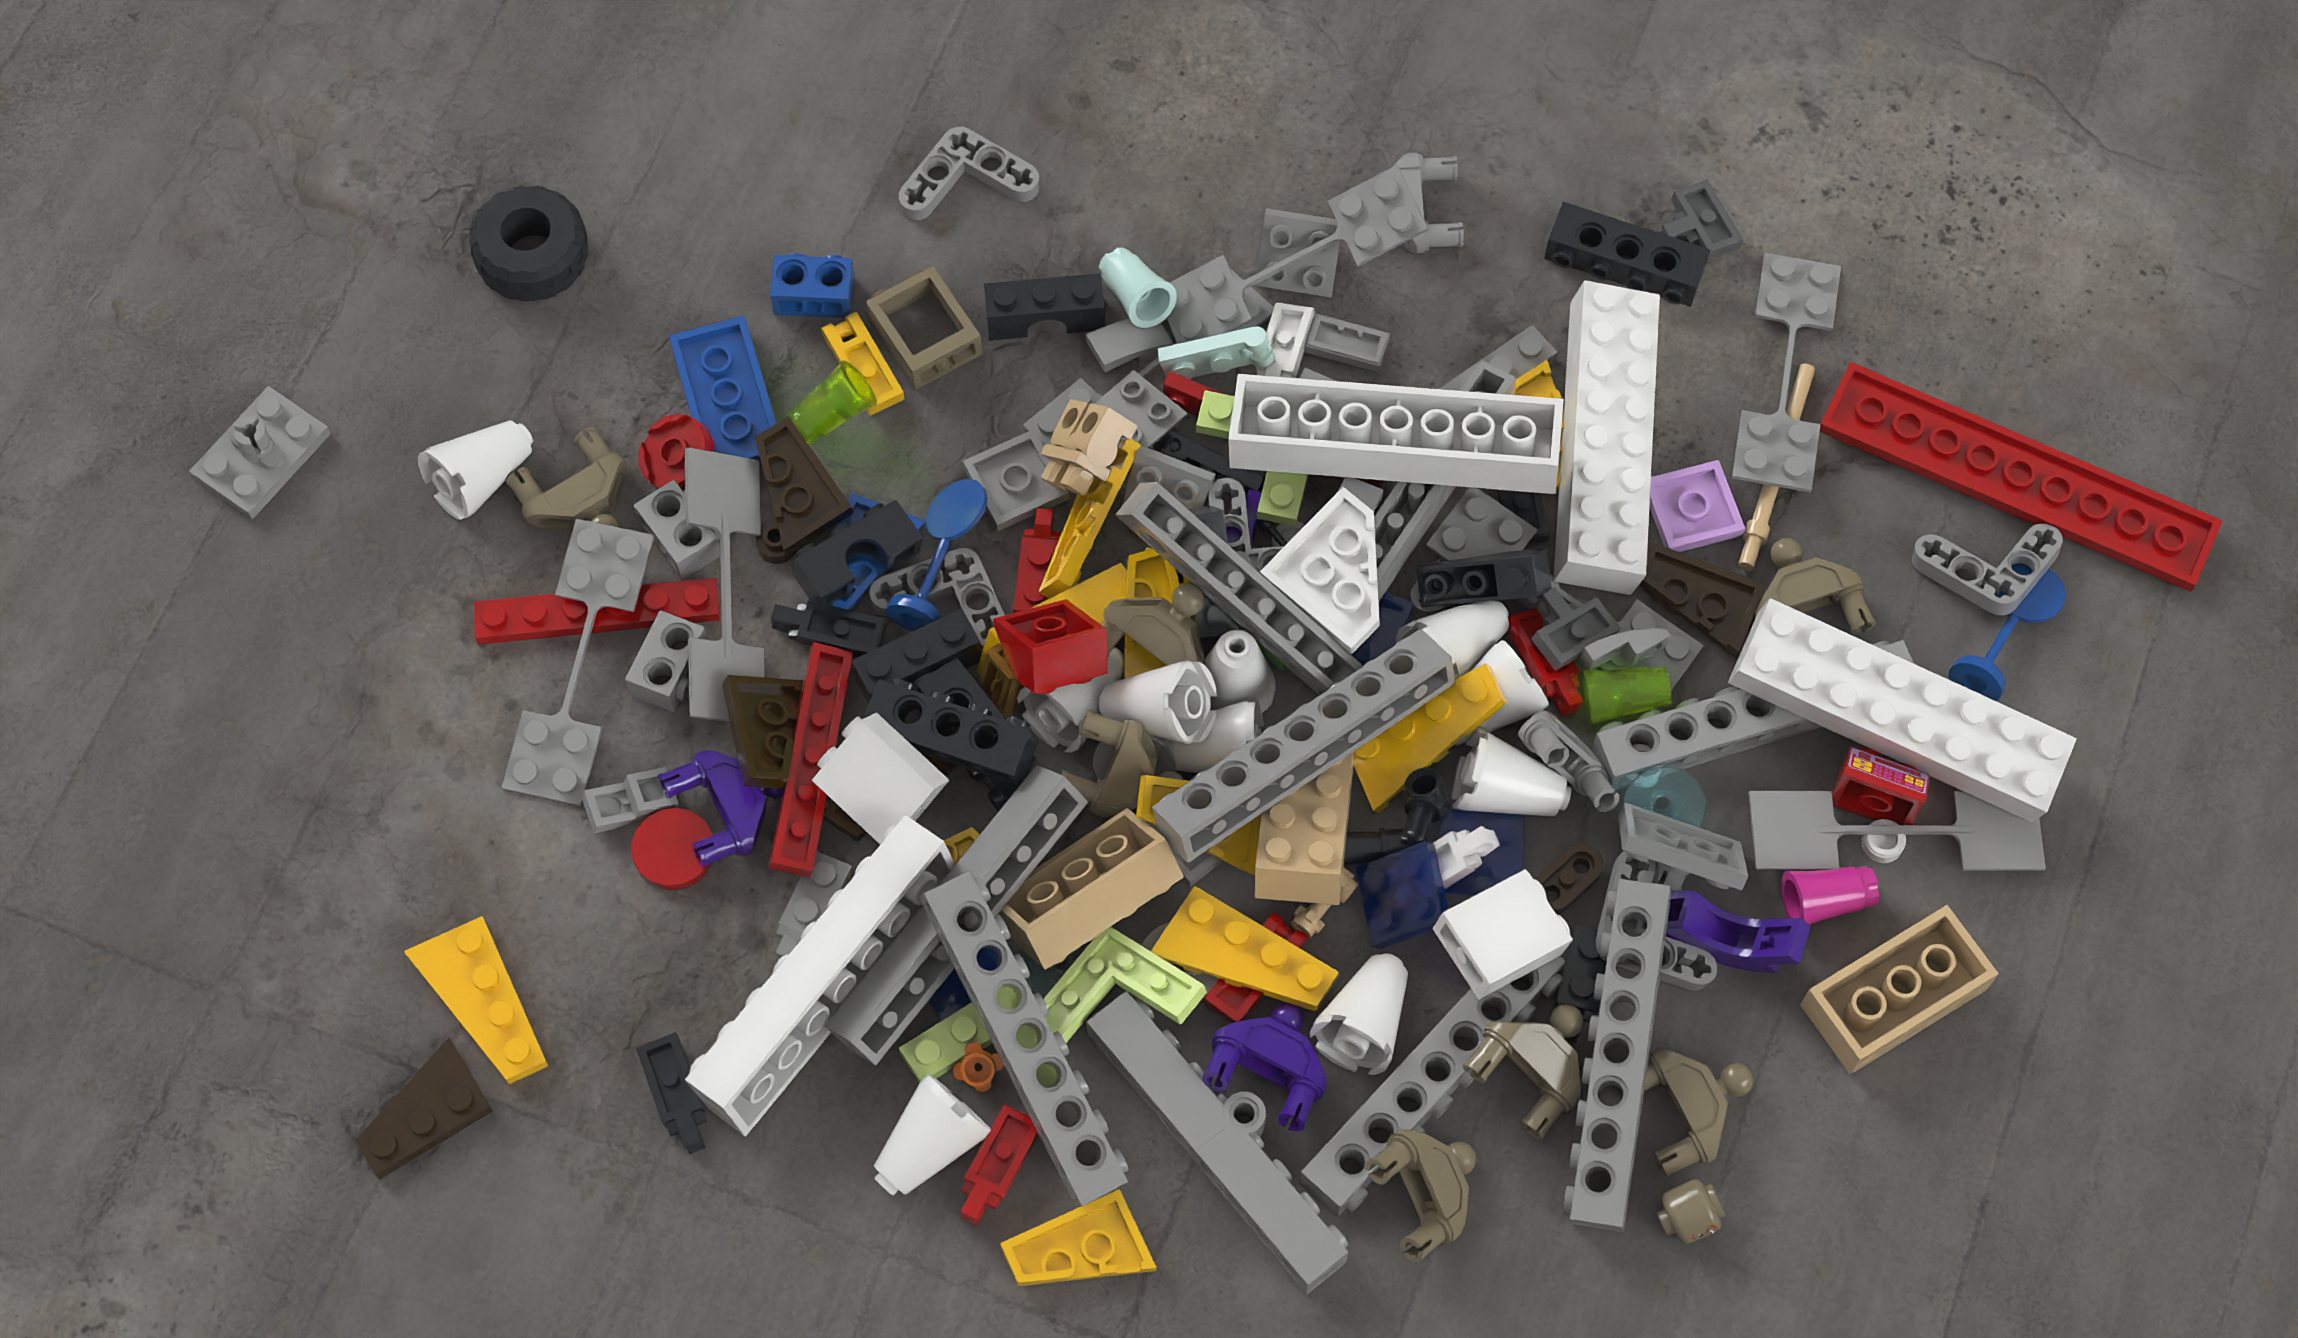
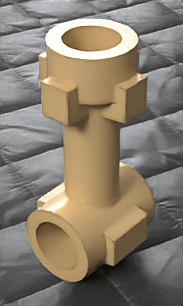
[1291,867,1359,939]

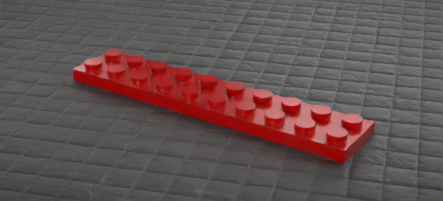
[1819,361,2223,592]

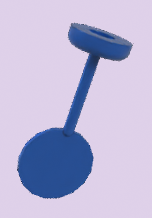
[886,479,988,632]
[1948,563,2066,702]

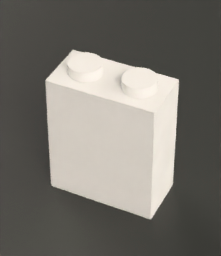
[812,712,949,845]
[1432,869,1573,1000]

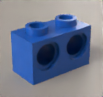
[770,253,855,318]

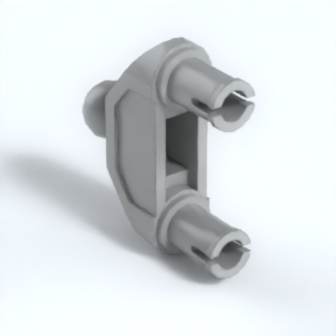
[1393,153,1464,253]
[1518,711,1619,812]

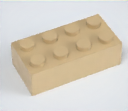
[1255,752,1354,905]
[998,808,1184,970]
[1800,905,1999,1075]

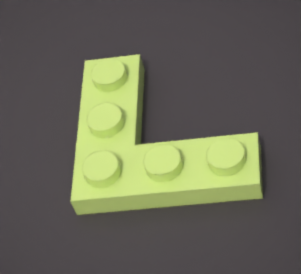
[1196,390,1309,526]
[1031,926,1207,1043]
[899,986,1057,1088]

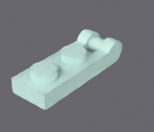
[1158,327,1275,379]

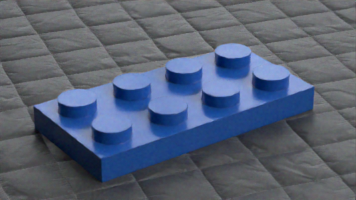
[669,315,776,463]

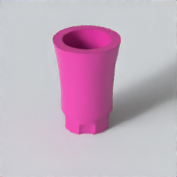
[1781,866,1879,925]

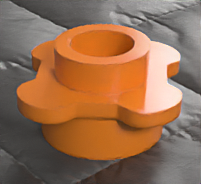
[953,1042,1003,1092]

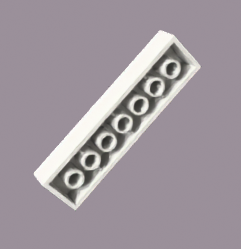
[1553,280,1660,595]
[1229,374,1564,494]
[1728,598,2077,823]
[685,815,956,1137]

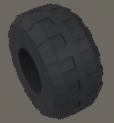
[469,186,588,302]

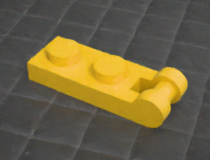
[820,312,905,416]

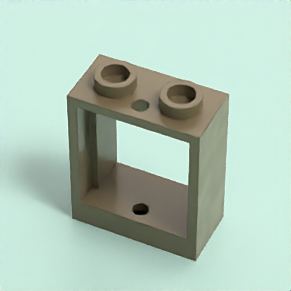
[865,266,982,390]

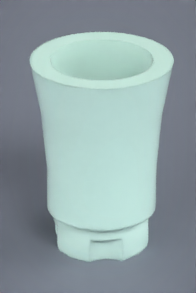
[1099,248,1177,328]

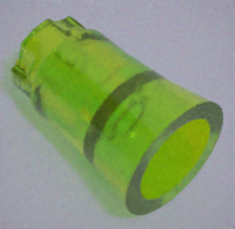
[786,361,877,445]
[1582,666,1672,726]

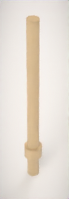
[1738,364,1815,571]

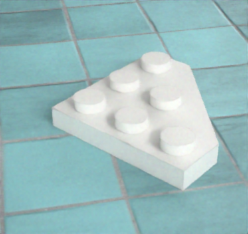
[1260,487,1380,654]

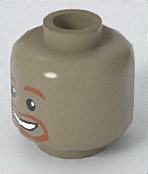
[1657,1179,1726,1244]

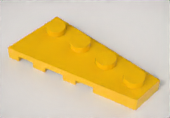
[1039,439,1141,599]
[1353,663,1507,814]
[1151,886,1339,1011]
[404,916,548,1084]

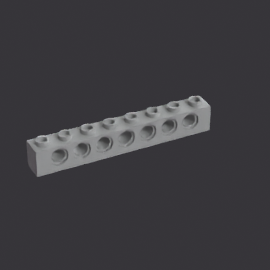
[1115,482,1363,696]
[1152,629,1456,863]
[1592,640,1914,790]
[919,870,1129,1207]
[1563,879,1671,1232]
[1299,956,1566,1217]

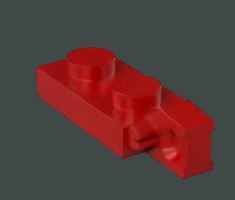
[1013,508,1061,613]
[1507,608,1583,717]
[960,1104,1039,1226]

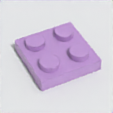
[1649,460,1745,552]

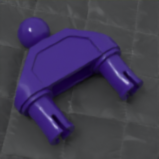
[658,750,784,868]
[1202,1002,1326,1131]

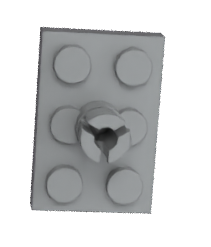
[189,386,331,520]
[1618,802,1748,891]

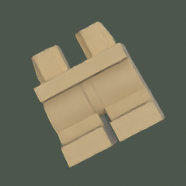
[1040,399,1138,496]

